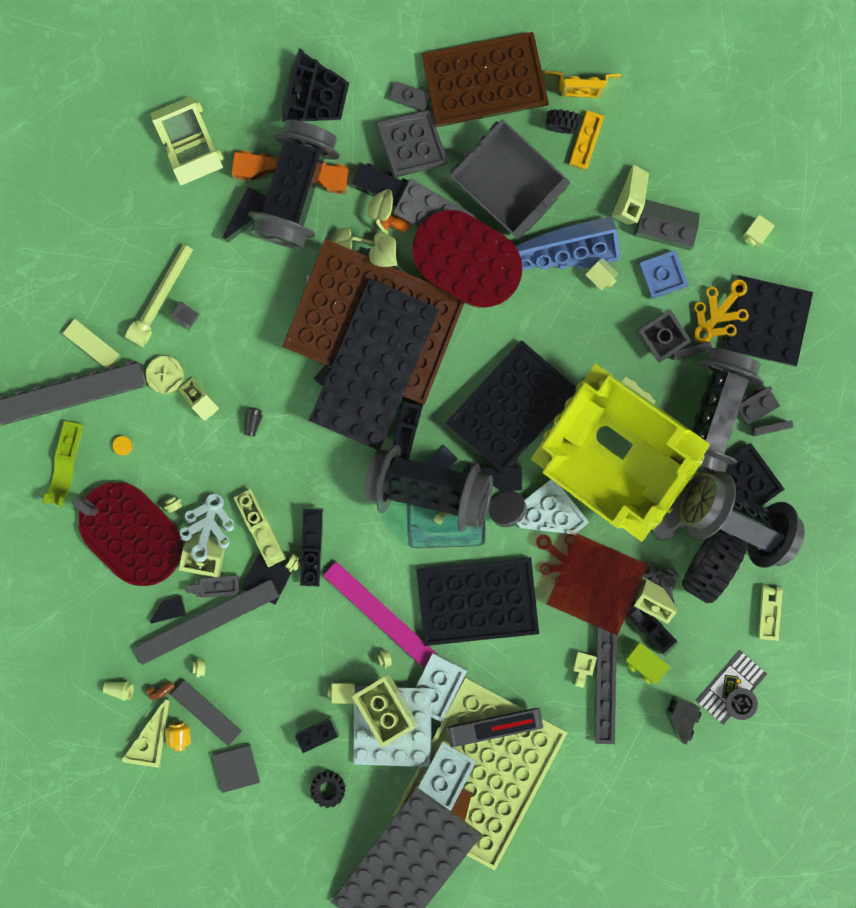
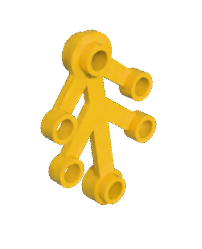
[694,280,749,344]

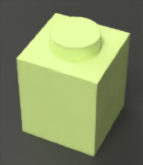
[742,214,775,247]
[586,258,619,291]
[328,682,356,704]

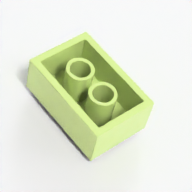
[352,674,419,748]

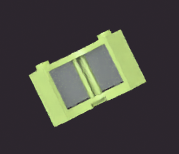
[150,96,224,185]

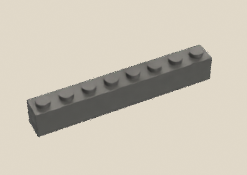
[0,361,148,426]

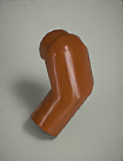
[146,681,175,700]

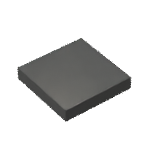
[212,744,260,793]

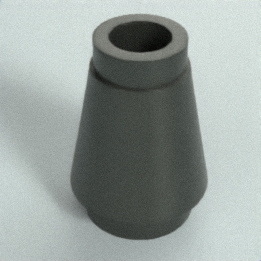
[244,407,263,436]

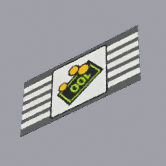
[696,650,767,725]

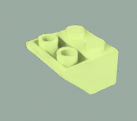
[179,533,227,577]

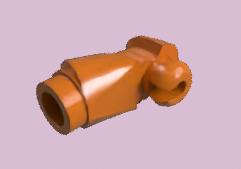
[380,215,411,233]

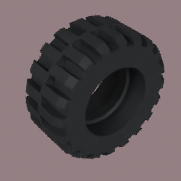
[682,529,748,603]

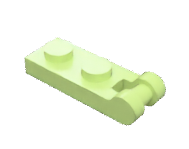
[758,585,783,641]

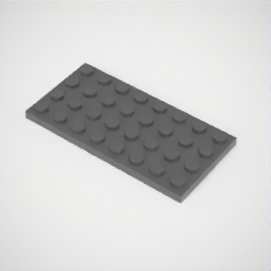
[331,787,482,908]

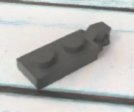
[185,575,240,598]

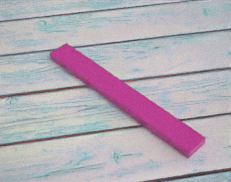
[323,561,440,668]

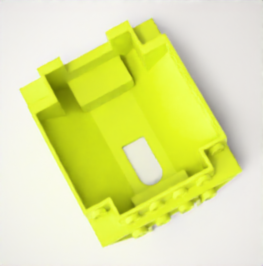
[531,363,710,542]

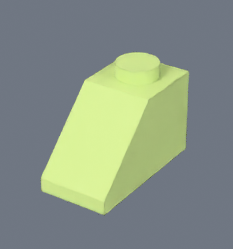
[179,377,219,421]
[634,580,677,624]

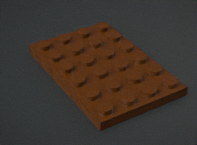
[422,32,549,127]

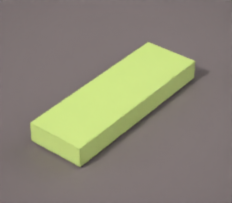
[63,319,120,369]

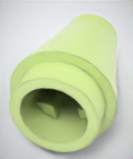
[103,682,134,701]

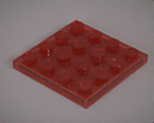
[546,533,648,636]

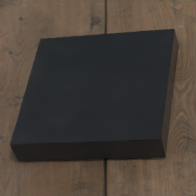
[241,553,293,605]

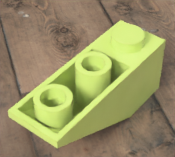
[612,164,649,225]

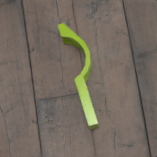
[42,421,84,508]

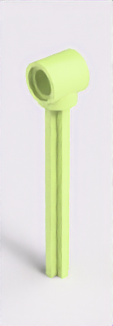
[125,244,193,347]

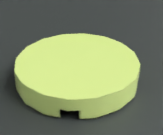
[146,356,184,394]

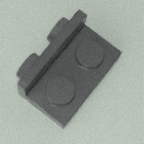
[738,385,780,426]

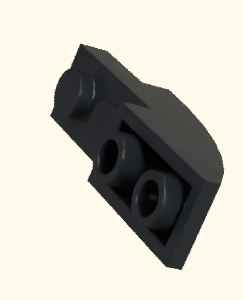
[300,507,323,587]

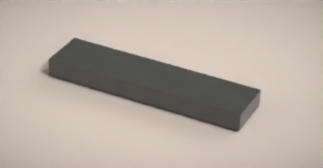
[171,680,242,746]

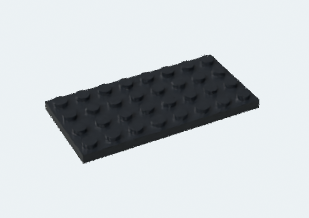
[308,278,439,450]

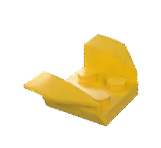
[544,71,621,98]

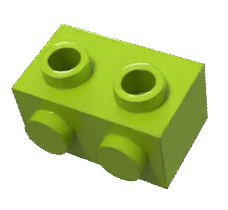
[624,641,670,685]

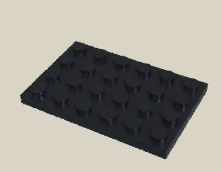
[445,340,576,475]
[416,557,539,646]

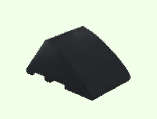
[282,48,349,122]

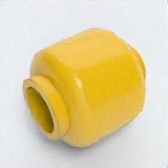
[165,721,191,751]

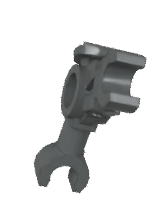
[640,563,679,605]

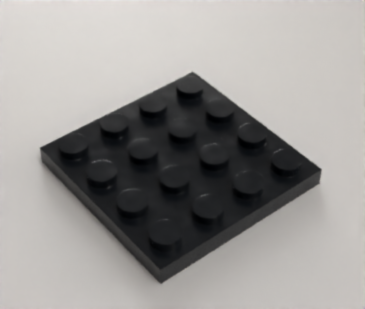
[721,275,813,367]

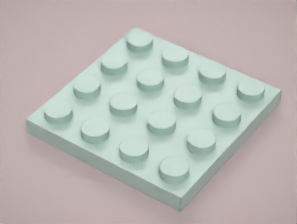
[354,686,431,767]

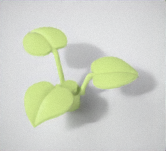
[330,189,397,267]

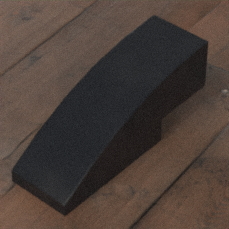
[392,398,423,460]
[623,599,678,656]

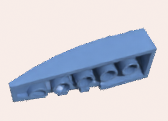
[516,216,621,270]

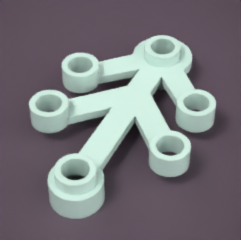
[180,494,234,562]

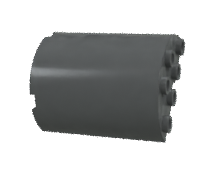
[450,119,570,239]

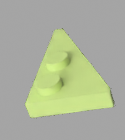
[122,699,170,768]

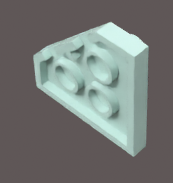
[516,479,589,534]

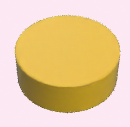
[113,436,133,455]

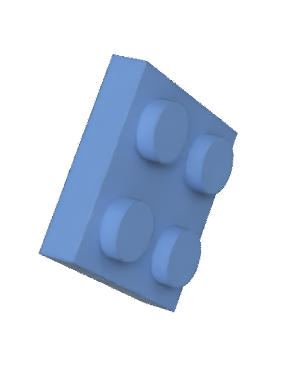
[639,250,689,299]

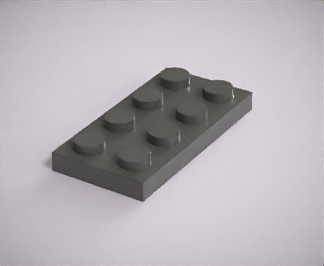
[392,179,476,228]

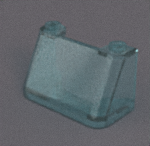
[407,504,486,548]

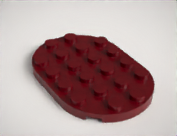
[412,210,522,308]
[78,482,183,586]

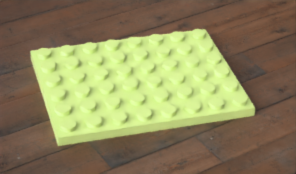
[393,677,568,870]

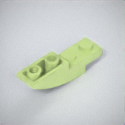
[234,489,286,567]

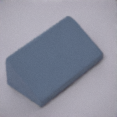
[426,446,458,469]

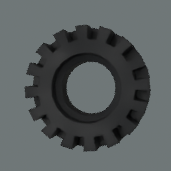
[545,109,582,134]
[310,771,346,808]

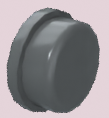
[726,688,758,720]

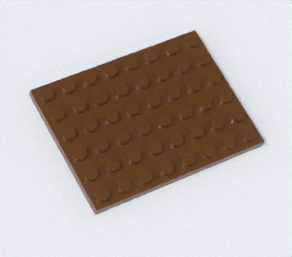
[282,239,464,405]

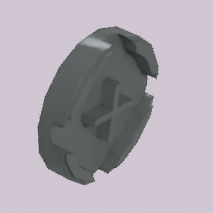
[489,491,527,527]

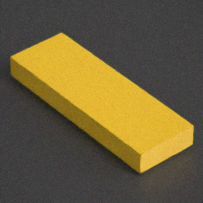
[568,110,604,171]

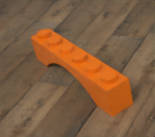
[231,150,349,195]

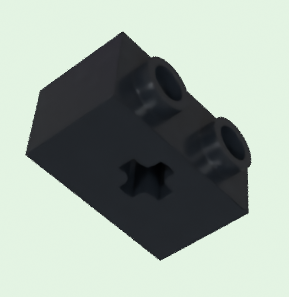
[295,716,339,753]

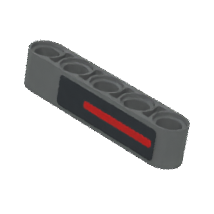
[447,708,544,747]

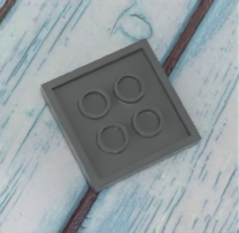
[376,110,448,178]

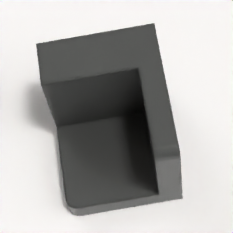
[170,302,200,330]

